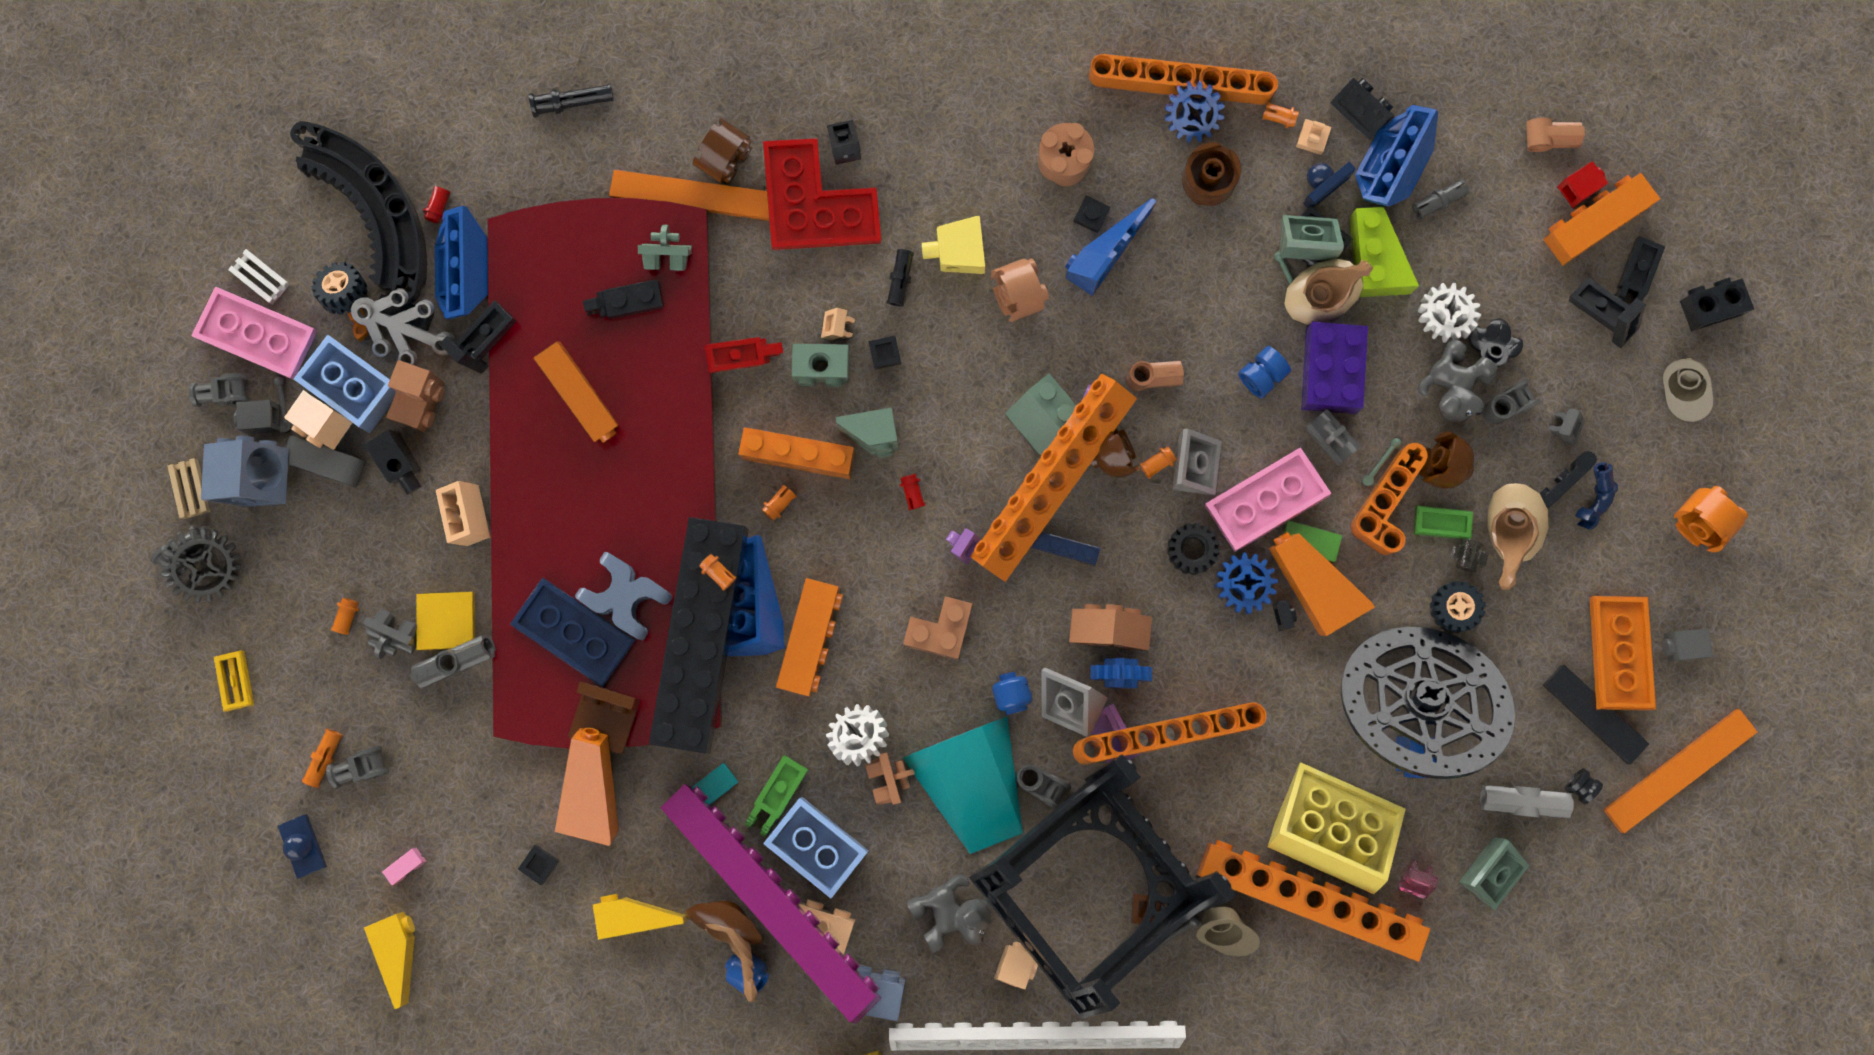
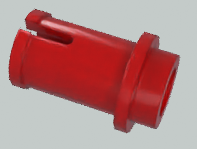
[423,186,451,224]
[899,474,926,511]

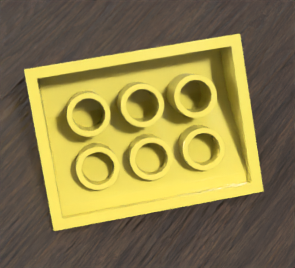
[1268,762,1406,894]

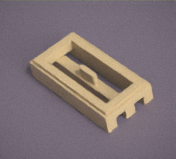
[167,458,210,520]

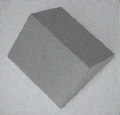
[1172,429,1222,495]
[1042,668,1108,737]

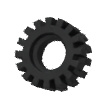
[1167,523,1220,575]

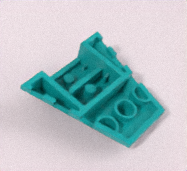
[903,717,1023,854]

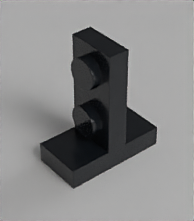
[1569,277,1646,348]
[439,300,517,374]

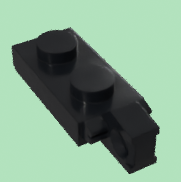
[583,279,664,319]

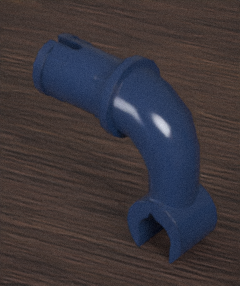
[1575,462,1618,530]

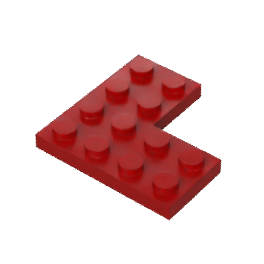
[763,138,881,250]

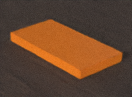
[1589,596,1656,711]

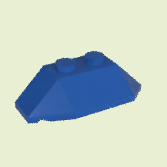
[1355,105,1438,207]
[434,206,488,320]

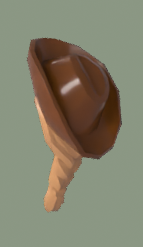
[685,901,763,1002]

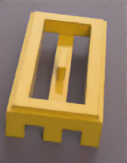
[214,650,254,712]

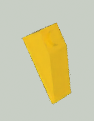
[593,894,688,940]
[364,912,415,1009]

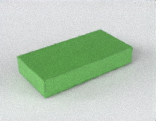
[1413,506,1473,540]
[1283,521,1342,563]

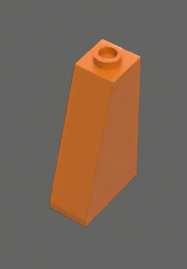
[534,342,618,442]
[1268,532,1375,636]
[555,728,619,846]

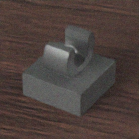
[1549,408,1585,446]

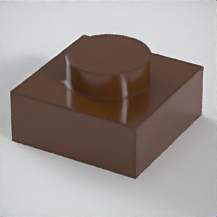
[1131,893,1162,924]

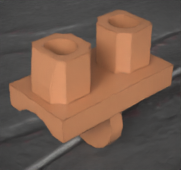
[865,753,915,805]

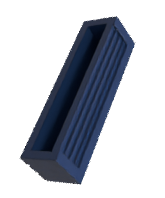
[1030,532,1100,566]

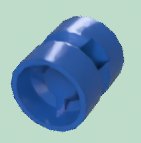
[1238,346,1291,398]

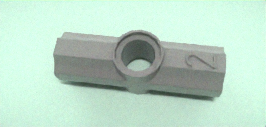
[1480,785,1574,818]

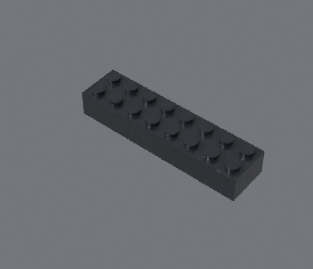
[649,517,749,754]

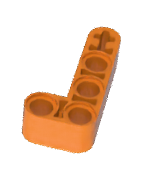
[1351,443,1428,555]

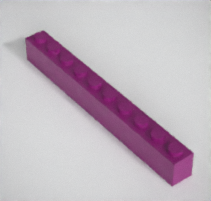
[660,784,882,1024]

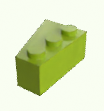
[1349,207,1419,297]

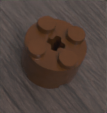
[693,118,752,184]
[1182,142,1241,206]

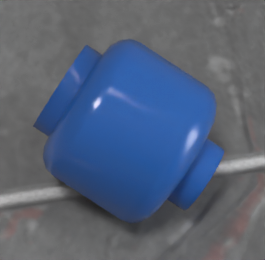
[992,672,1032,715]
[725,953,769,994]

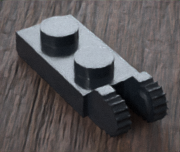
[1615,236,1665,303]
[1540,451,1597,509]

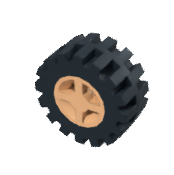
[311,262,368,315]
[1430,581,1486,633]

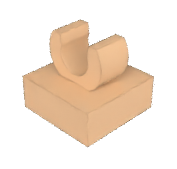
[1296,119,1331,155]
[821,308,855,340]

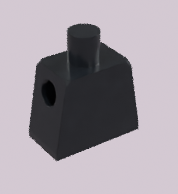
[363,430,422,495]

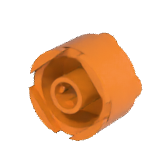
[1674,486,1748,552]

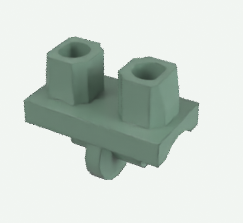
[638,225,692,271]

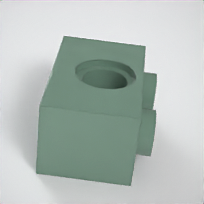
[792,344,850,387]

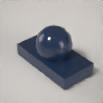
[1303,161,1356,208]
[278,814,327,879]

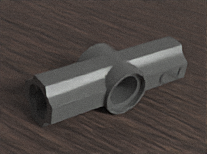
[410,634,496,688]

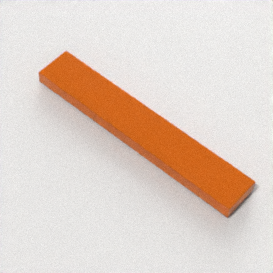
[609,170,769,221]
[1603,709,1758,834]

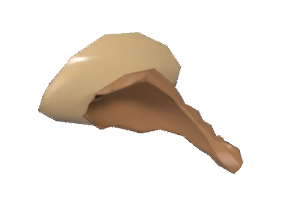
[1284,259,1373,325]
[1487,483,1549,590]

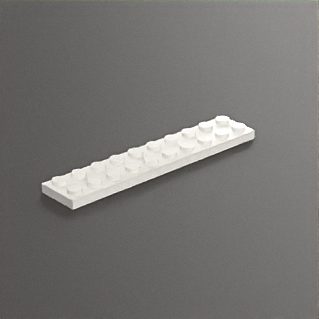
[889,1021,1186,1051]

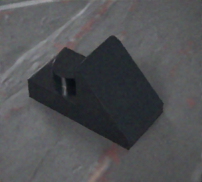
[827,120,861,165]

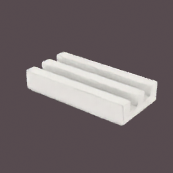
[228,249,290,305]

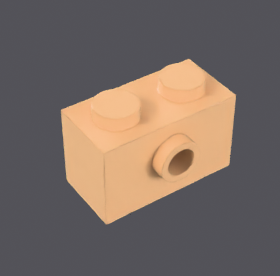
[284,390,353,450]
[436,481,490,546]
[799,899,855,955]
[994,942,1038,990]

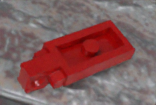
[704,337,784,374]

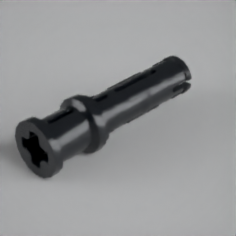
[529,84,614,118]

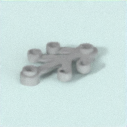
[351,289,456,365]

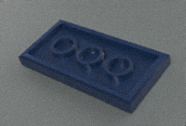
[510,577,636,688]

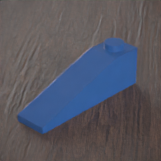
[1065,198,1156,296]
[727,535,784,656]

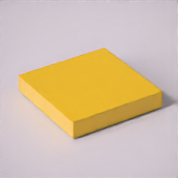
[416,592,475,651]

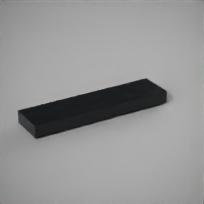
[1543,664,1649,764]

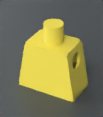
[922,216,985,274]

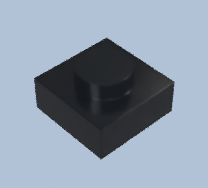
[1073,195,1110,233]
[868,336,901,370]
[1272,600,1297,632]
[518,845,559,885]

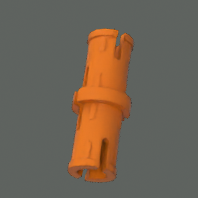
[302,728,343,788]

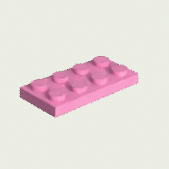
[191,287,318,380]
[1205,447,1331,552]

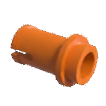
[1262,102,1299,129]
[1139,446,1177,479]
[761,485,796,521]
[699,554,737,591]
[331,597,360,635]

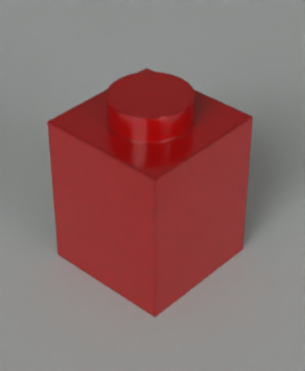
[1557,161,1608,208]

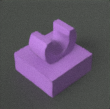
[946,528,981,565]

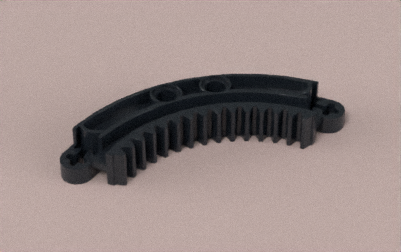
[290,121,427,304]

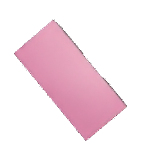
[382,848,427,885]

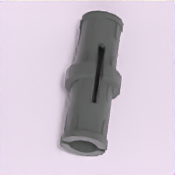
[1412,179,1469,220]

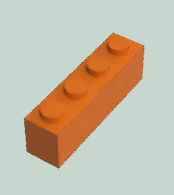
[1543,173,1660,266]
[738,427,856,479]
[776,578,844,697]

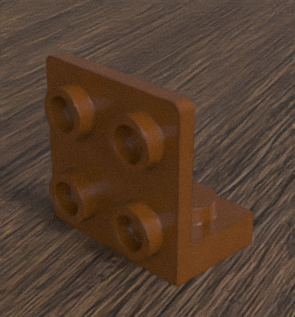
[568,681,641,754]

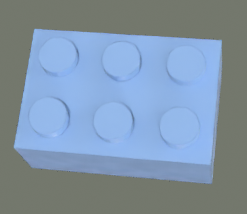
[294,335,396,433]
[763,797,869,898]

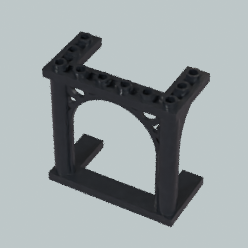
[969,754,1236,1019]

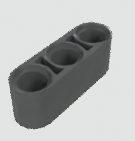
[285,436,366,488]

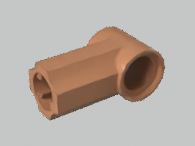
[1526,118,1585,152]
[1126,361,1184,391]

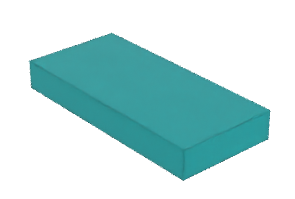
[692,763,739,805]

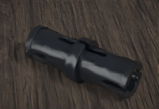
[886,249,914,307]

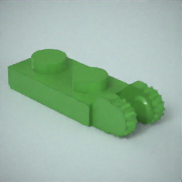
[745,755,808,837]

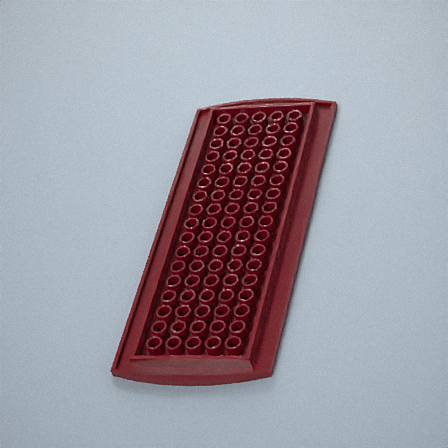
[487,198,722,749]

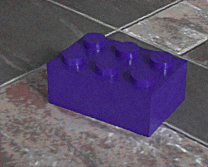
[1301,322,1368,414]

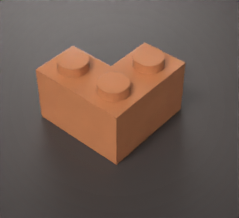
[386,360,445,433]
[903,596,973,660]
[1069,604,1152,651]

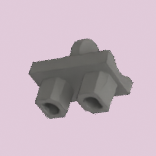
[1305,409,1361,465]
[363,609,417,659]

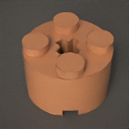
[1038,123,1094,186]
[991,258,1049,322]

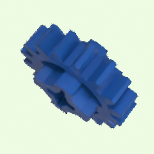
[1165,81,1224,142]
[1215,553,1278,614]
[1090,658,1153,689]

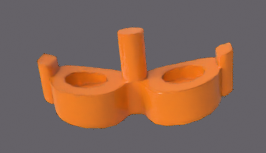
[347,308,369,342]

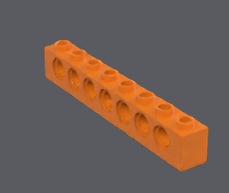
[970,373,1137,582]
[1196,840,1430,962]

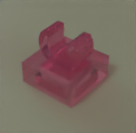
[1398,861,1438,900]

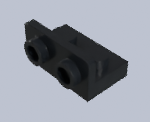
[1330,78,1394,140]

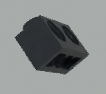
[1680,277,1754,332]

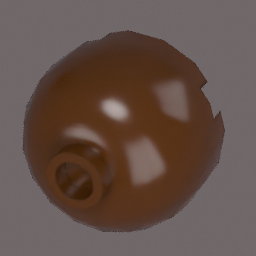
[1091,423,1139,478]
[1419,431,1474,489]

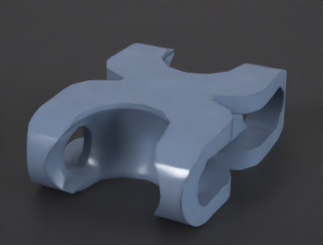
[575,552,673,640]

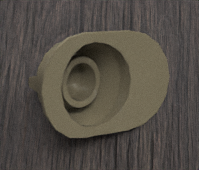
[1663,358,1714,422]
[1196,907,1260,957]

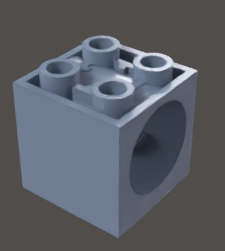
[201,436,289,507]

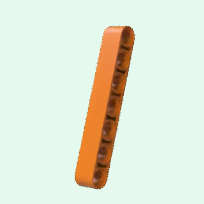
[1089,54,1278,105]
[1073,702,1267,765]

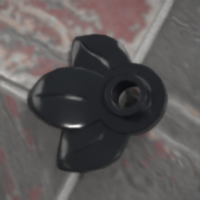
[1468,318,1523,367]

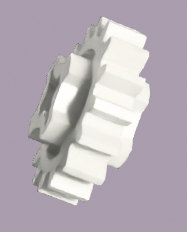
[1418,283,1481,343]
[826,704,889,766]

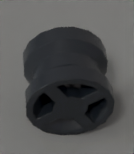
[1565,768,1603,805]

